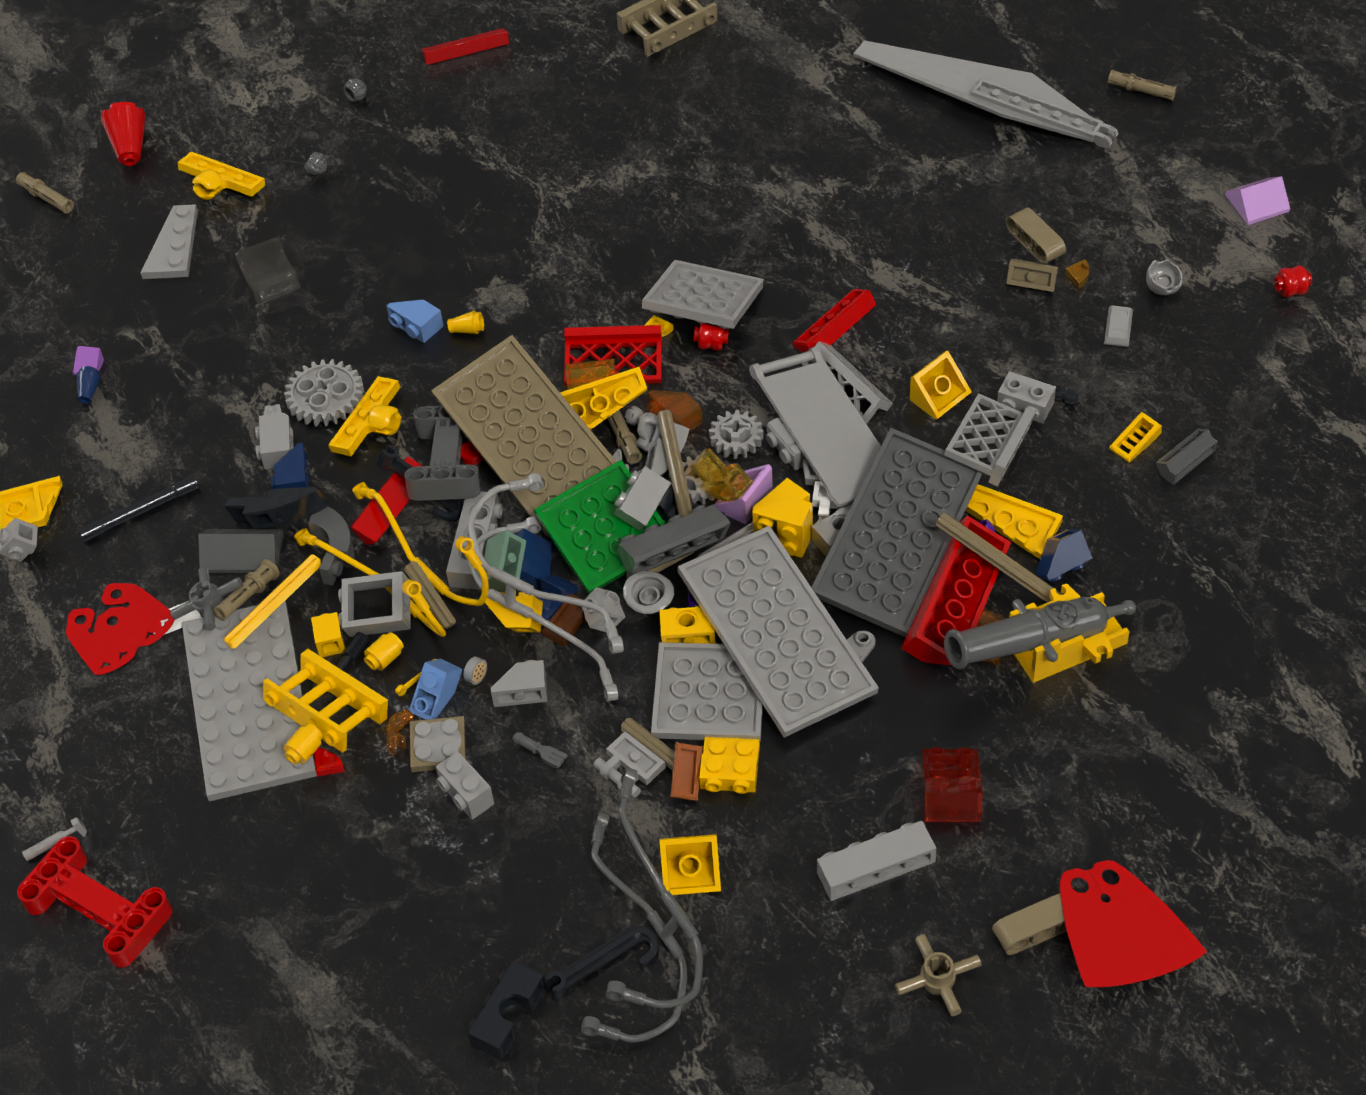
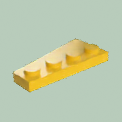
[966,484,1063,559]

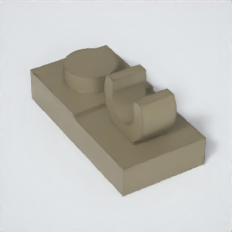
[1006,259,1058,292]

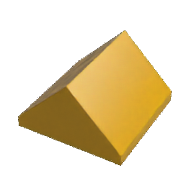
[910,350,972,419]
[659,834,721,895]

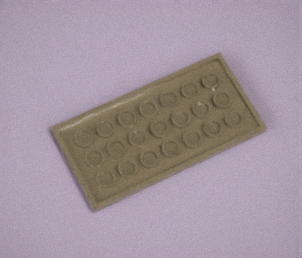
[431,335,616,539]

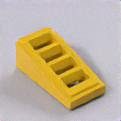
[1109,412,1162,463]

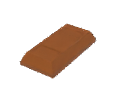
[670,742,703,801]

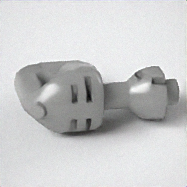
[625,406,662,452]

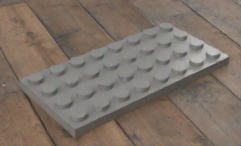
[677,526,879,737]
[182,601,317,801]

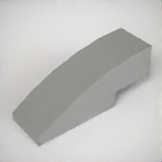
[645,423,689,477]

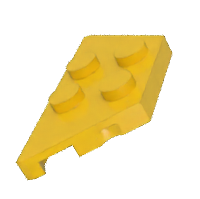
[0,476,63,530]

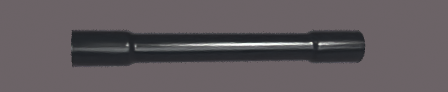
[78,475,200,543]

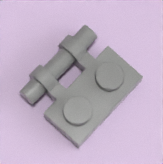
[593,731,666,798]

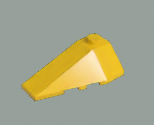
[560,367,647,430]

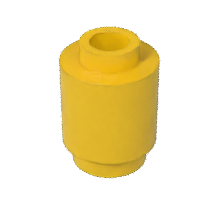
[364,632,404,671]
[283,723,323,765]

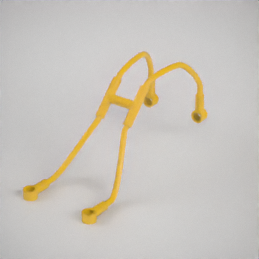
[294,482,489,637]

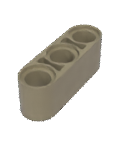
[1006,207,1066,264]
[992,893,1067,955]

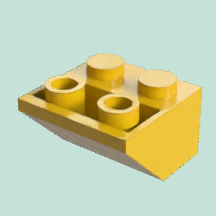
[752,496,813,558]

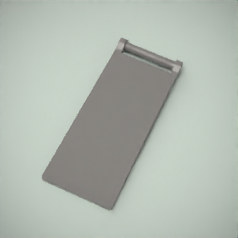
[749,347,881,507]

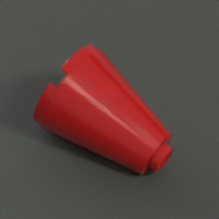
[100,102,146,166]

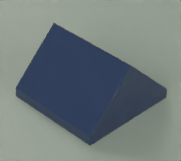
[515,528,552,588]

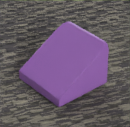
[73,346,104,375]

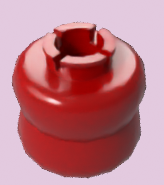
[1274,265,1312,298]
[694,323,729,351]

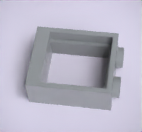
[338,571,411,637]

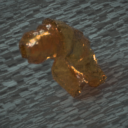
[386,710,414,755]

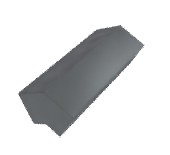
[1156,428,1218,485]

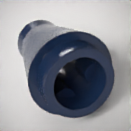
[76,366,101,404]

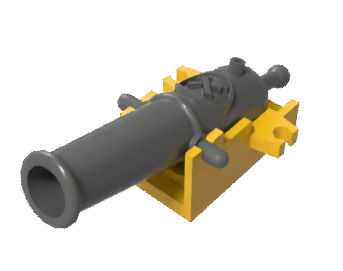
[944,583,1136,683]

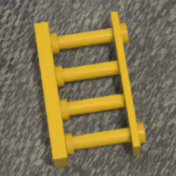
[263,649,388,753]

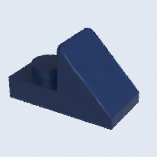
[536,576,579,621]

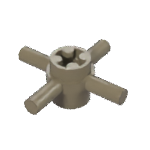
[895,934,981,1016]

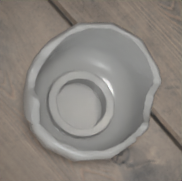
[1146,259,1183,295]

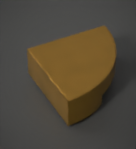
[1065,259,1089,289]

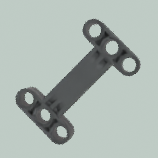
[404,406,481,501]

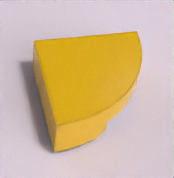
[644,315,674,337]

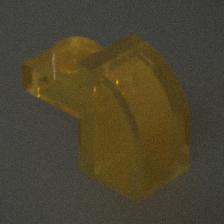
[690,448,753,502]

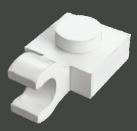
[812,481,838,520]

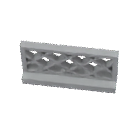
[944,393,1036,487]

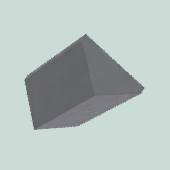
[198,529,284,573]

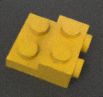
[699,737,760,794]

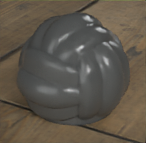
[343,78,367,102]
[304,152,327,176]

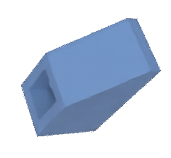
[387,300,443,343]
[409,659,463,720]

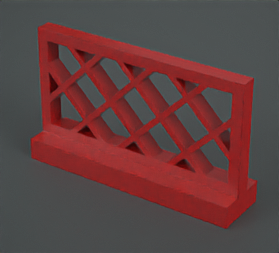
[564,325,662,386]

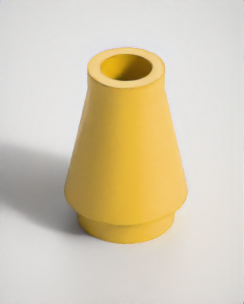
[447,311,484,334]

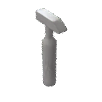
[22,817,87,861]

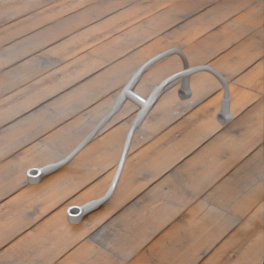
[467,473,624,701]

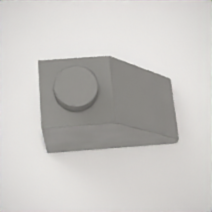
[491,660,548,707]

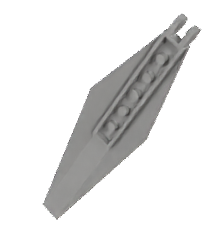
[853,40,1119,148]

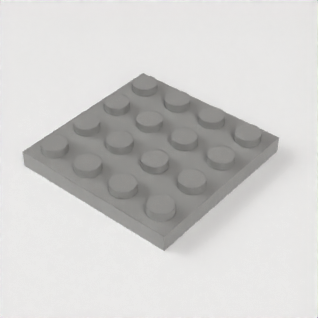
[642,260,764,329]
[651,642,763,742]

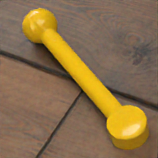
[395,659,436,696]

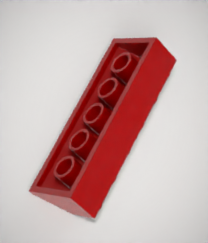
[901,515,1011,665]

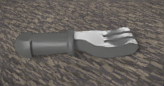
[513,732,567,769]

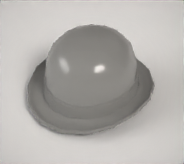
[623,571,674,614]

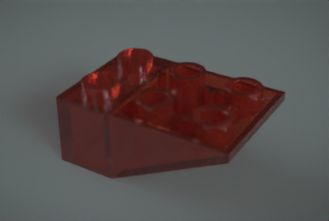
[922,747,983,822]

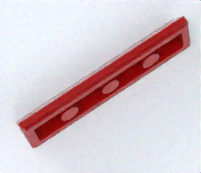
[421,28,509,65]
[792,289,876,353]
[350,457,423,545]

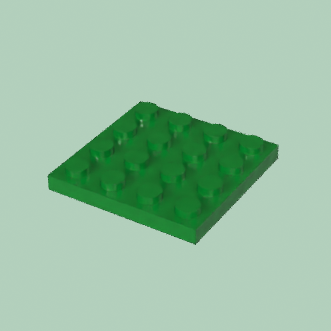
[534,460,665,595]

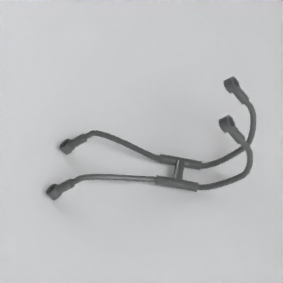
[581,767,703,1042]

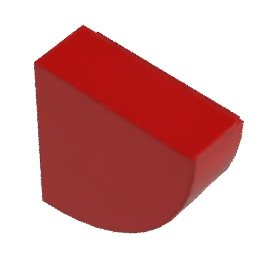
[314,748,345,776]

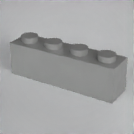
[817,821,936,901]

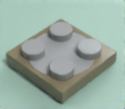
[410,716,466,772]

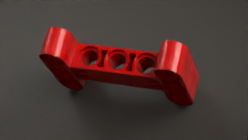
[17,836,172,968]

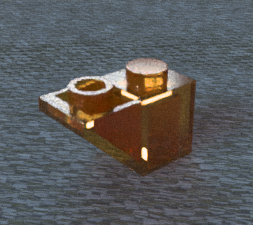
[648,390,702,431]

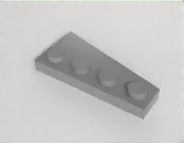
[141,204,198,279]

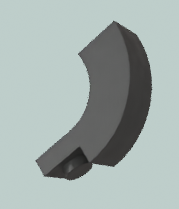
[308,506,354,586]

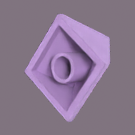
[1225,176,1290,225]
[714,464,773,524]

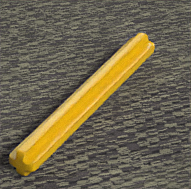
[224,554,321,649]

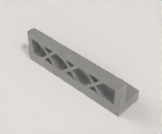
[802,341,893,424]

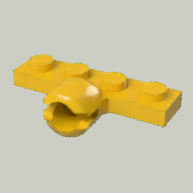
[178,152,265,200]
[328,376,401,456]

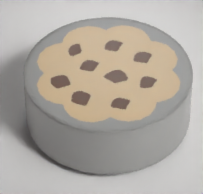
[463,657,487,685]

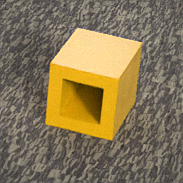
[311,612,345,657]

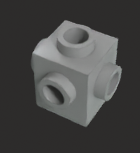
[0,518,38,562]
[582,587,625,632]

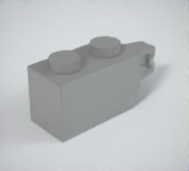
[255,404,294,469]

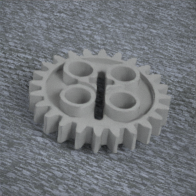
[284,359,365,426]

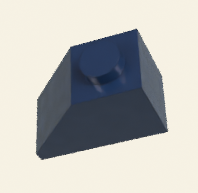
[270,443,309,491]

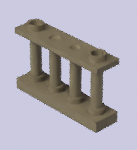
[617,0,717,57]

